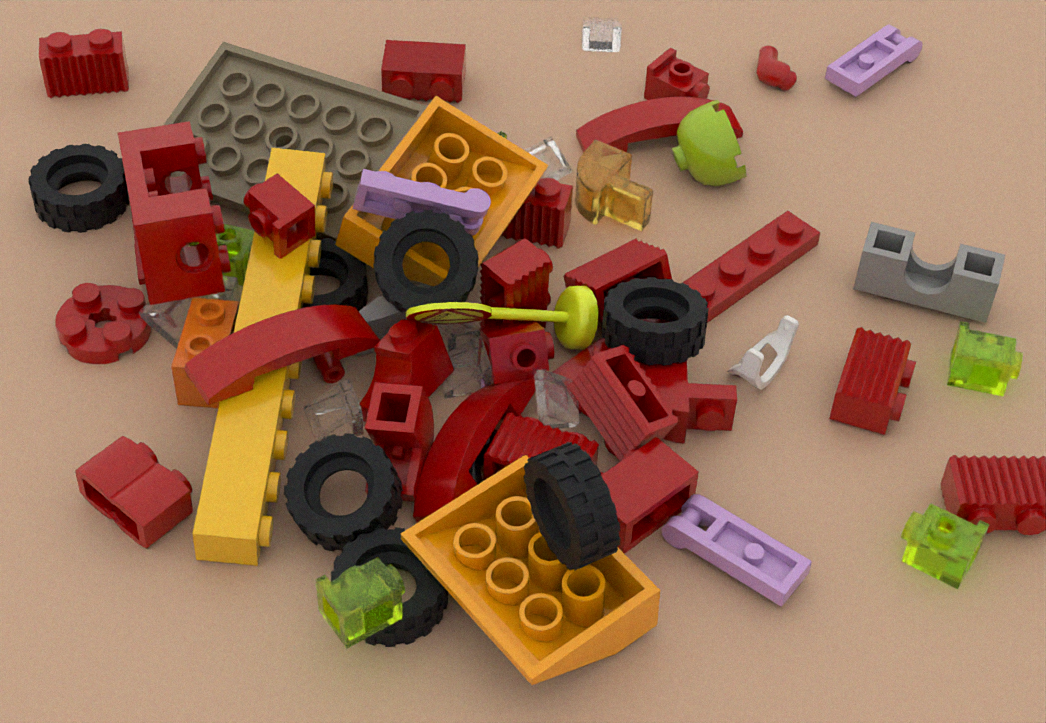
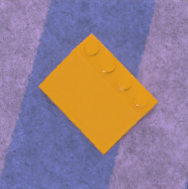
[335,96,549,287]
[400,455,660,685]

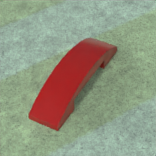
[576,97,743,162]
[185,305,380,405]
[413,378,539,523]

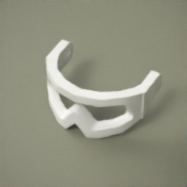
[727,315,799,390]

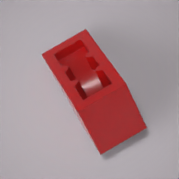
[356,319,454,422]

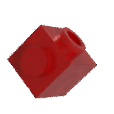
[479,321,555,384]

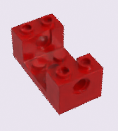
[118,121,231,305]

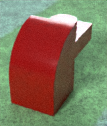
[639,361,737,444]
[365,382,434,502]

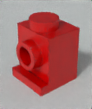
[644,48,710,100]
[243,173,316,259]

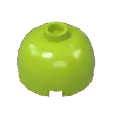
[672,100,747,186]

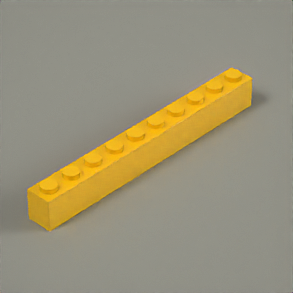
[193,148,333,566]

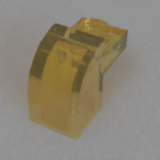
[575,140,653,231]

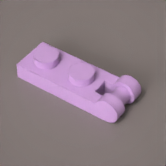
[825,24,923,97]
[353,169,491,236]
[661,494,812,607]

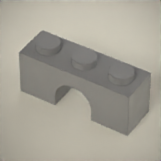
[853,222,1005,323]

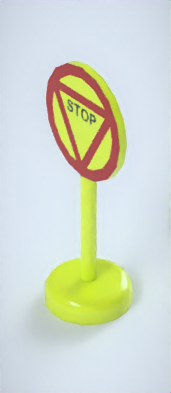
[405,286,598,350]

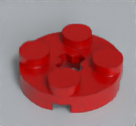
[55,283,152,364]

